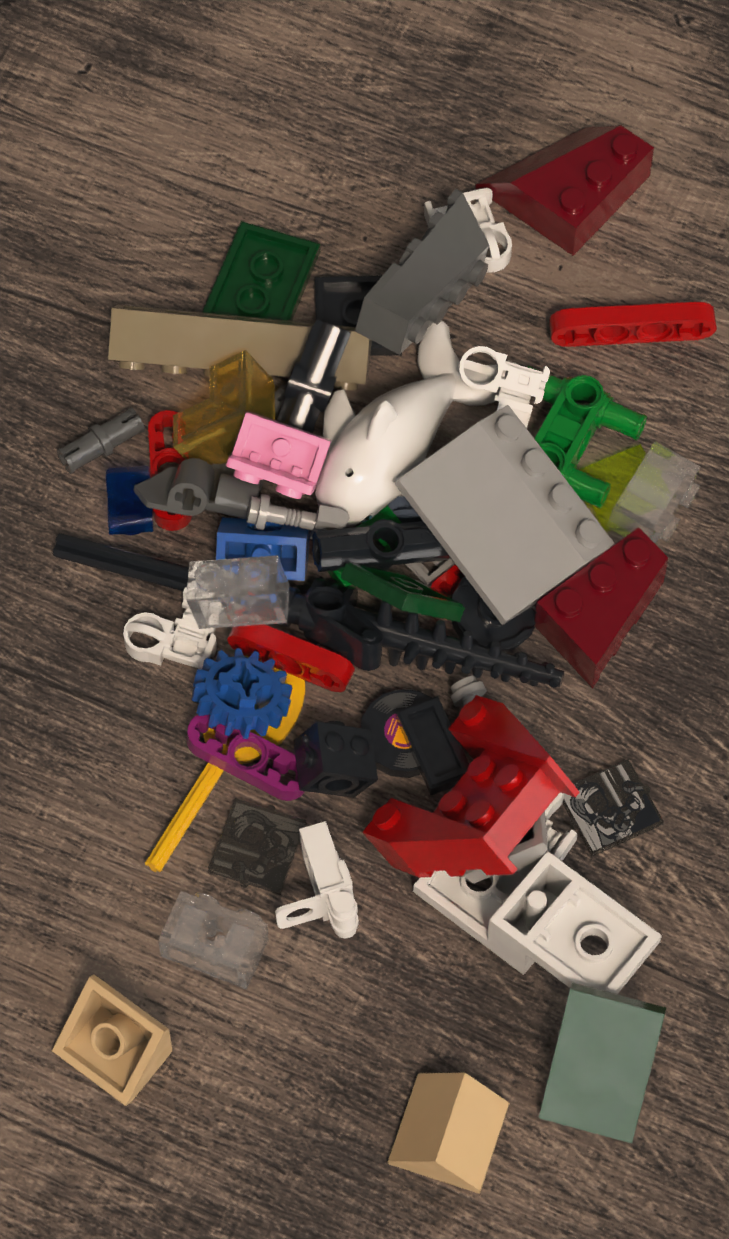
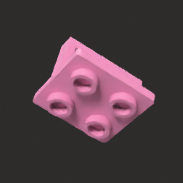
[226,411,332,499]

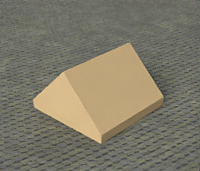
[52,974,173,1106]
[388,1073,509,1194]

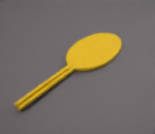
[145,656,305,872]

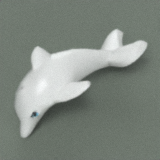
[315,321,519,528]

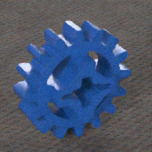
[192,648,292,739]

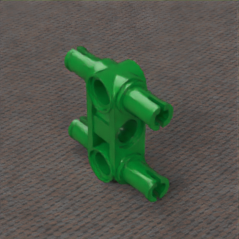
[527,365,647,509]

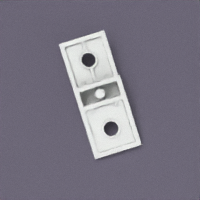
[413,851,662,994]

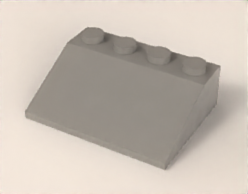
[395,405,615,625]

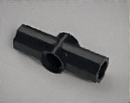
[276,319,351,433]
[312,519,450,572]

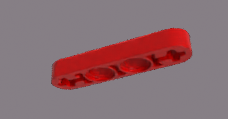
[549,302,717,347]

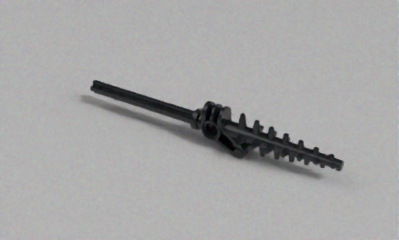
[53,533,565,688]

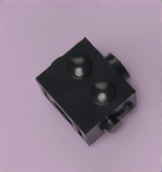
[293,721,378,798]

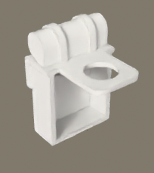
[275,821,359,938]

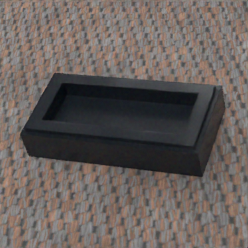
[396,696,470,795]

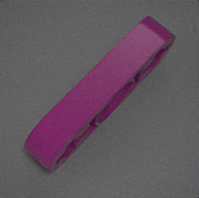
[187,714,305,801]

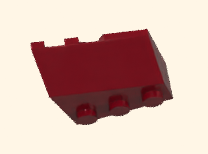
[475,125,654,256]

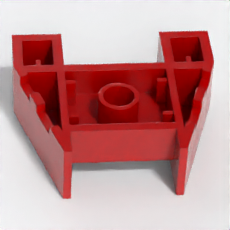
[362,695,580,878]

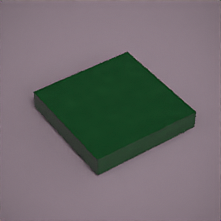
[341,562,465,622]

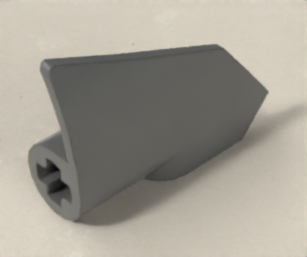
[133,458,264,519]

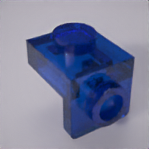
[106,466,154,535]

